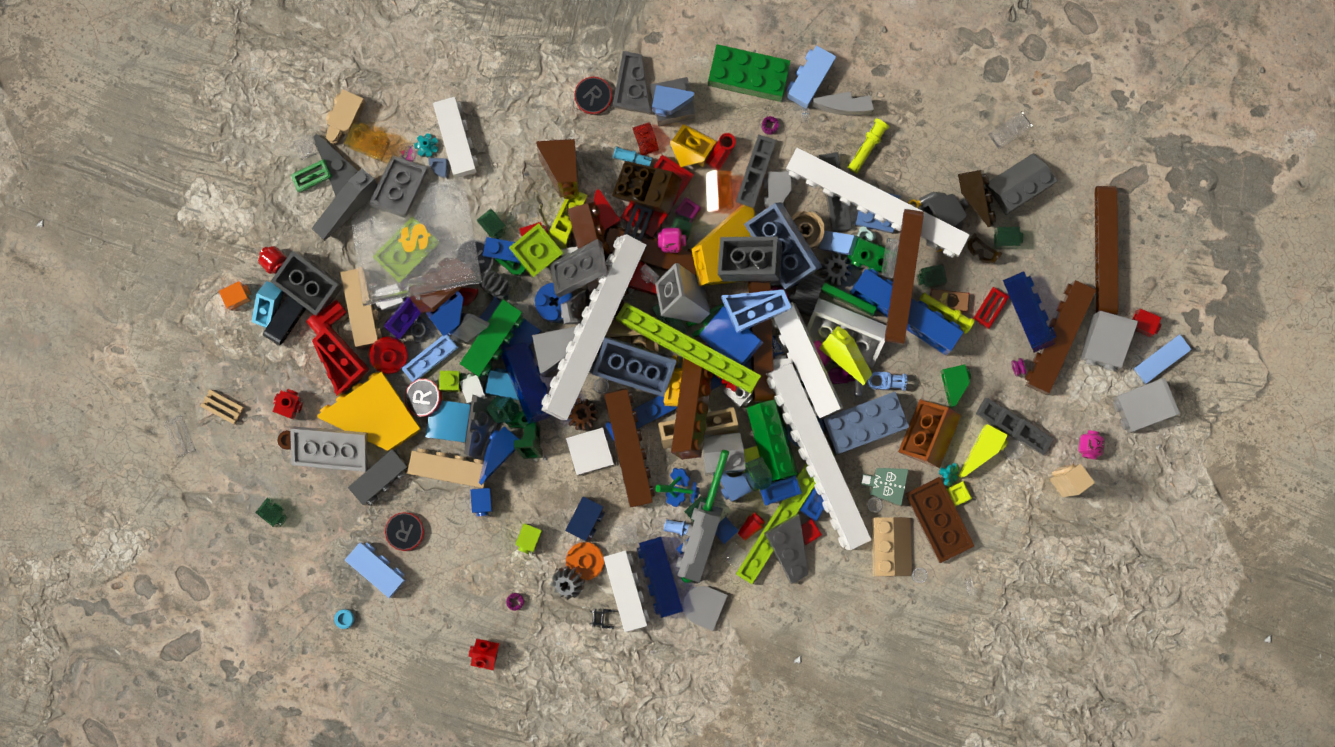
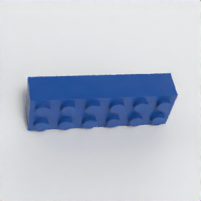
[850,269,963,355]

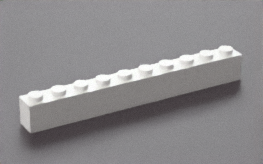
[786,148,969,258]
[541,234,646,420]
[767,363,871,550]

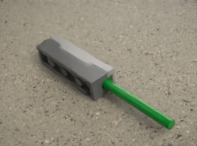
[676,450,729,583]

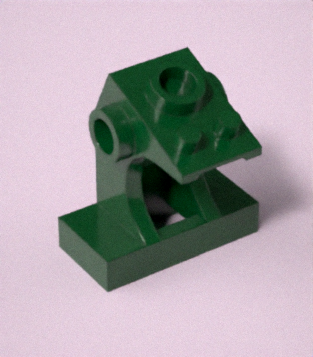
[505,409,543,459]

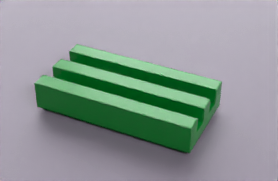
[291,159,333,193]

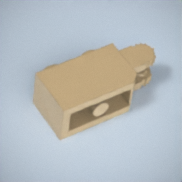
[326,89,366,145]

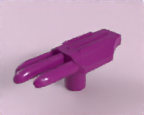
[827,367,855,384]

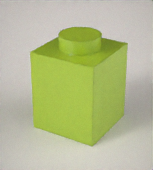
[439,371,461,392]
[515,523,542,554]

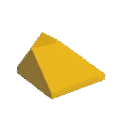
[670,124,717,167]

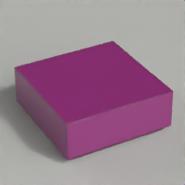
[675,197,701,224]

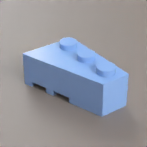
[721,290,791,333]

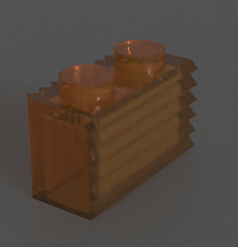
[706,171,733,211]

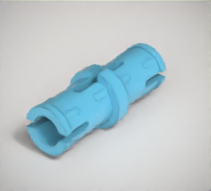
[613,146,652,166]

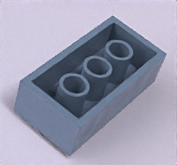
[744,202,822,289]
[589,336,676,397]
[822,392,909,456]

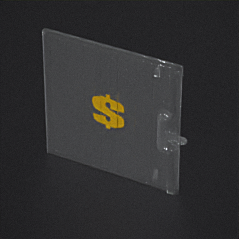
[351,176,482,306]

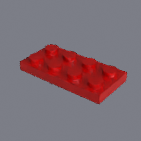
[620,154,694,238]

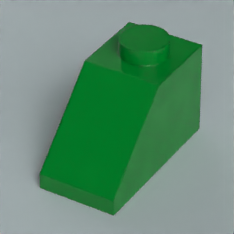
[940,364,971,408]

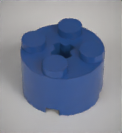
[535,283,573,323]

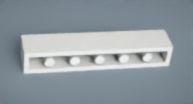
[771,303,843,418]

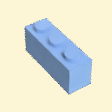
[786,45,836,109]
[345,542,406,598]

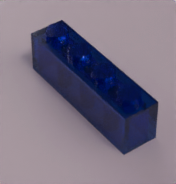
[1003,271,1057,353]
[501,342,551,424]
[636,537,683,618]

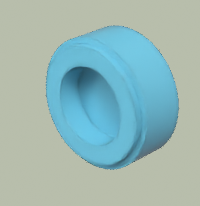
[334,609,355,629]

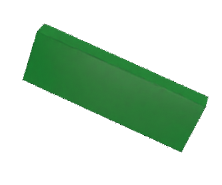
[820,283,876,316]

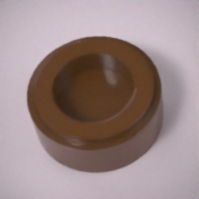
[277,430,291,450]

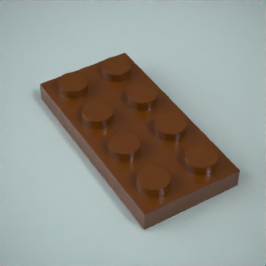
[905,477,974,563]

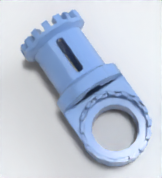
[867,372,907,391]

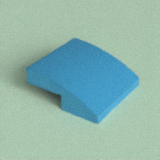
[426,401,471,443]

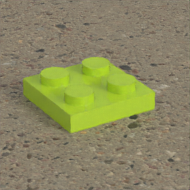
[509,223,563,277]

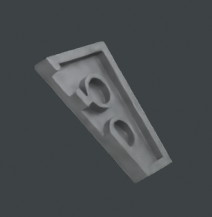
[613,51,650,114]
[561,288,591,324]
[464,394,504,460]
[764,514,809,584]

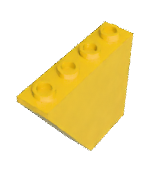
[692,205,755,287]
[317,372,422,451]

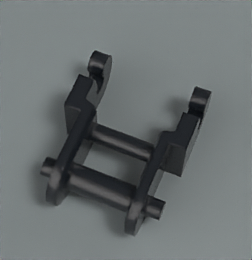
[589,609,615,629]

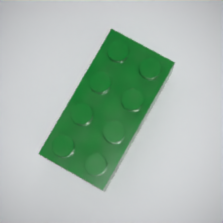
[708,44,791,102]
[459,300,525,377]

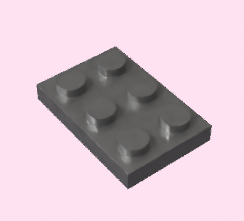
[370,155,428,218]
[550,239,607,298]

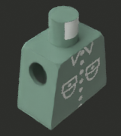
[861,468,908,506]

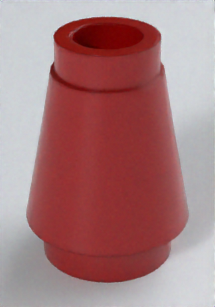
[737,512,766,541]

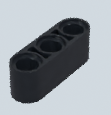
[263,295,306,346]

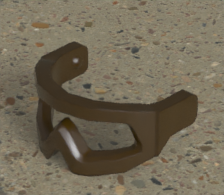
[967,233,1003,264]

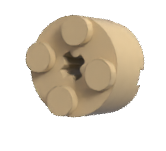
[791,211,824,250]

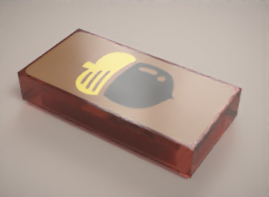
[930,289,969,313]

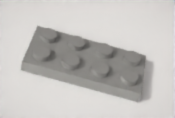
[290,426,368,472]

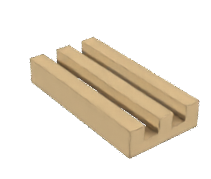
[200,389,244,425]

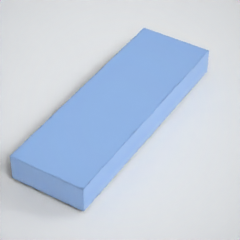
[401,334,458,382]
[1133,334,1192,384]

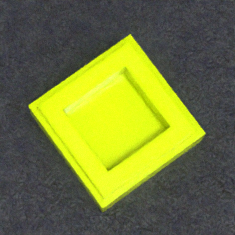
[946,481,972,506]

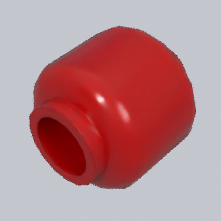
[258,246,287,274]

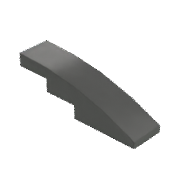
[736,134,776,208]
[819,152,852,232]
[976,398,1054,455]

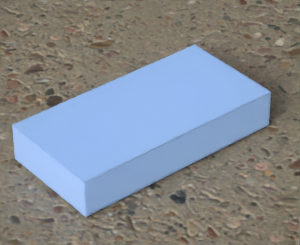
[819,231,858,256]

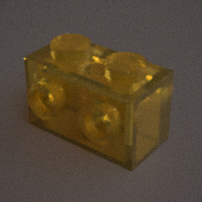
[344,123,391,162]

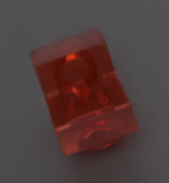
[632,122,659,155]

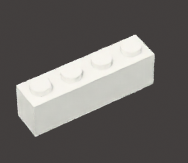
[433,97,479,178]
[603,551,650,632]

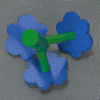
[655,468,700,507]

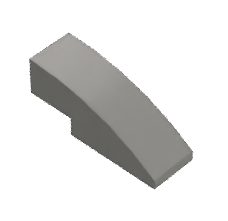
[812,92,874,116]

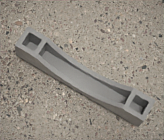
[764,172,793,288]

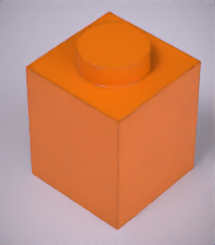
[219,281,251,310]

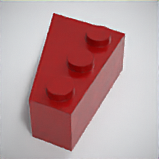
[312,327,370,396]

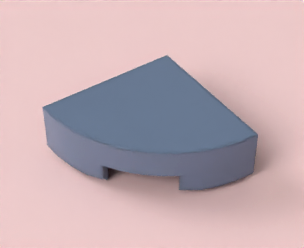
[429,158,448,178]

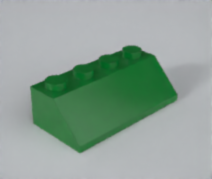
[747,400,799,482]

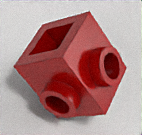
[272,389,303,420]
[468,638,499,670]

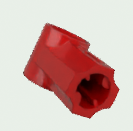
[705,133,736,171]
[306,300,347,335]

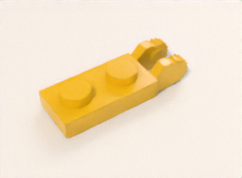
[664,356,684,406]

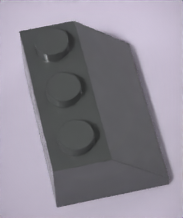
[987,154,1057,215]
[270,250,343,316]

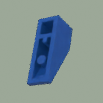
[479,426,520,485]

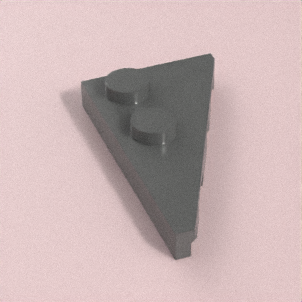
[313,133,359,196]

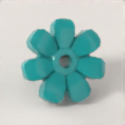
[414,133,438,158]
[939,463,959,487]

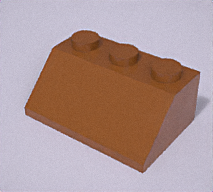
[898,400,961,468]

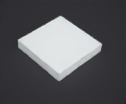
[566,428,614,475]

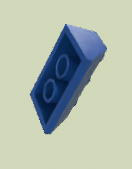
[426,291,463,336]

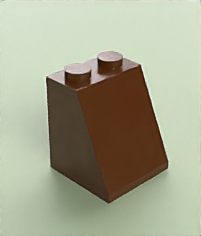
[536,139,579,199]

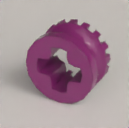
[761,116,779,135]
[1011,358,1026,377]
[506,593,524,611]

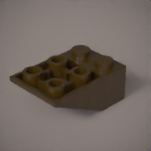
[612,161,682,215]
[958,170,996,227]

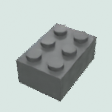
[718,237,782,281]

